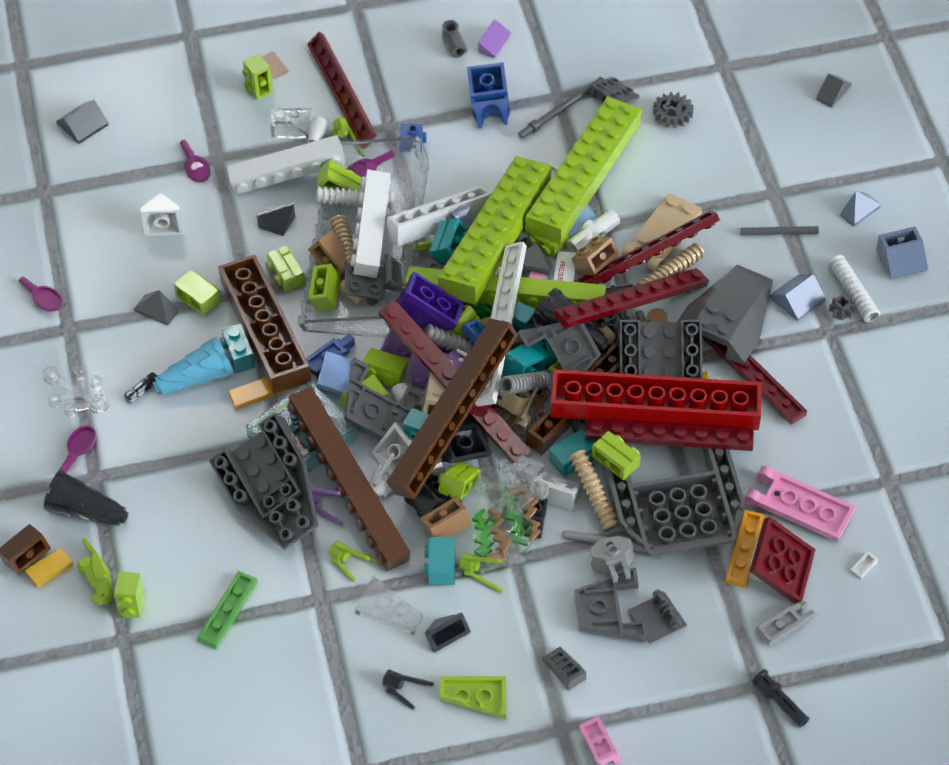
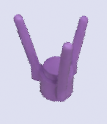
[310,486,343,525]

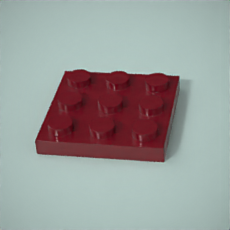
[749,516,816,604]

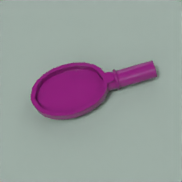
[180,139,211,183]
[347,150,396,180]
[19,276,63,312]
[58,426,96,473]

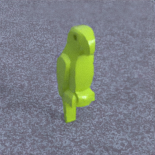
[77,538,113,606]

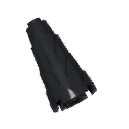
[532,287,609,354]
[44,470,129,526]

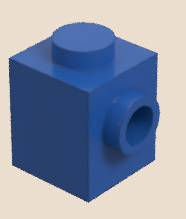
[399,123,427,151]

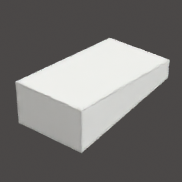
[851,551,878,579]

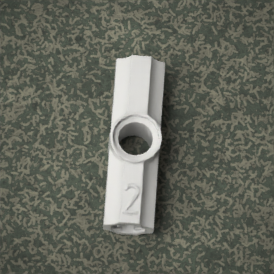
[567,210,620,253]

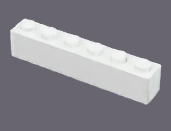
[227,135,346,195]
[350,170,391,278]
[386,185,491,246]

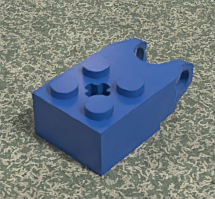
[467,62,510,129]

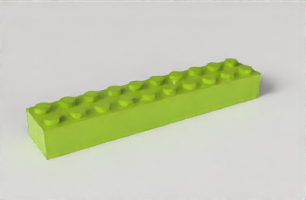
[525,96,642,246]
[438,156,551,305]

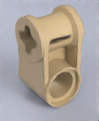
[496,389,531,416]

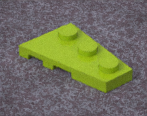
[440,676,506,719]

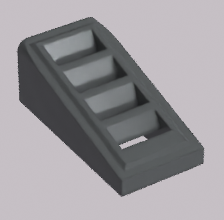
[542,647,586,691]

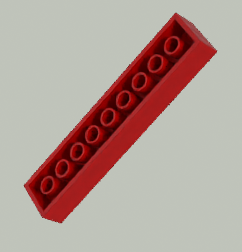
[551,369,762,431]

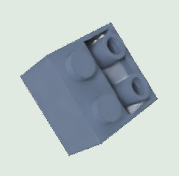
[876,226,928,279]

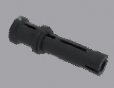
[752,669,810,728]

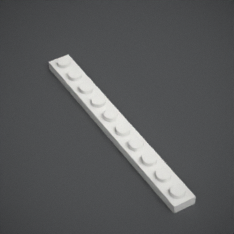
[475,242,527,407]

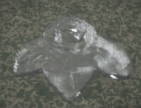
[490,528,532,565]

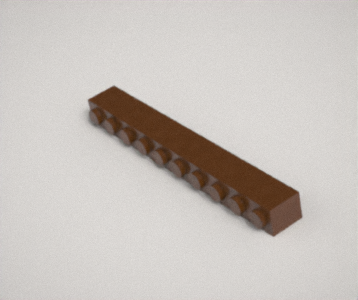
[386,319,518,499]
[287,386,410,571]

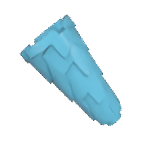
[153,337,234,395]

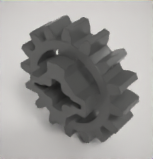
[653,92,694,128]

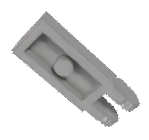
[756,600,816,647]

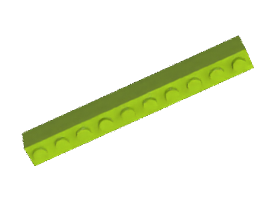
[405,266,606,310]

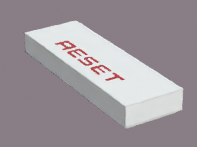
[554,251,577,282]

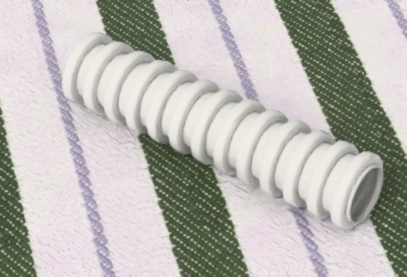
[315,186,394,209]
[828,255,880,322]

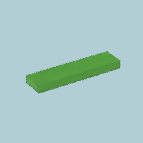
[197,571,258,650]

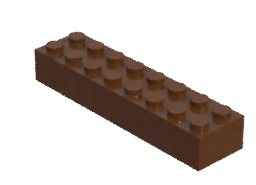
[218,254,312,394]

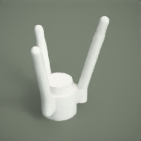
[370,453,395,499]

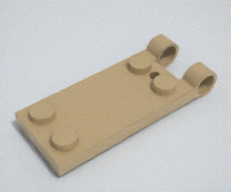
[621,193,702,272]

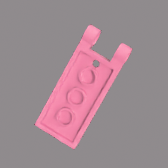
[744,466,856,542]

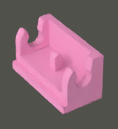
[579,716,621,765]

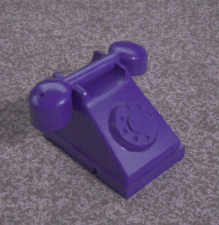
[396,271,464,330]

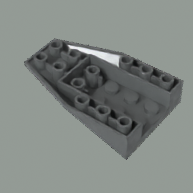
[618,320,703,379]
[209,412,319,550]

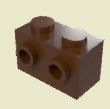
[0,524,51,575]

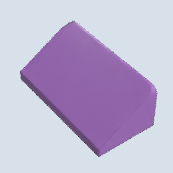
[478,20,511,58]

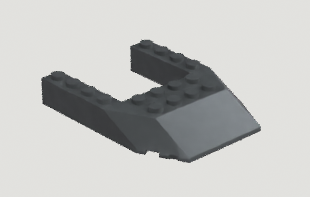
[595,441,745,557]

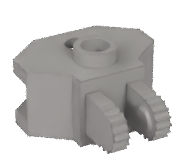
[589,536,634,583]

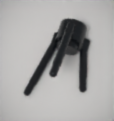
[382,669,434,709]

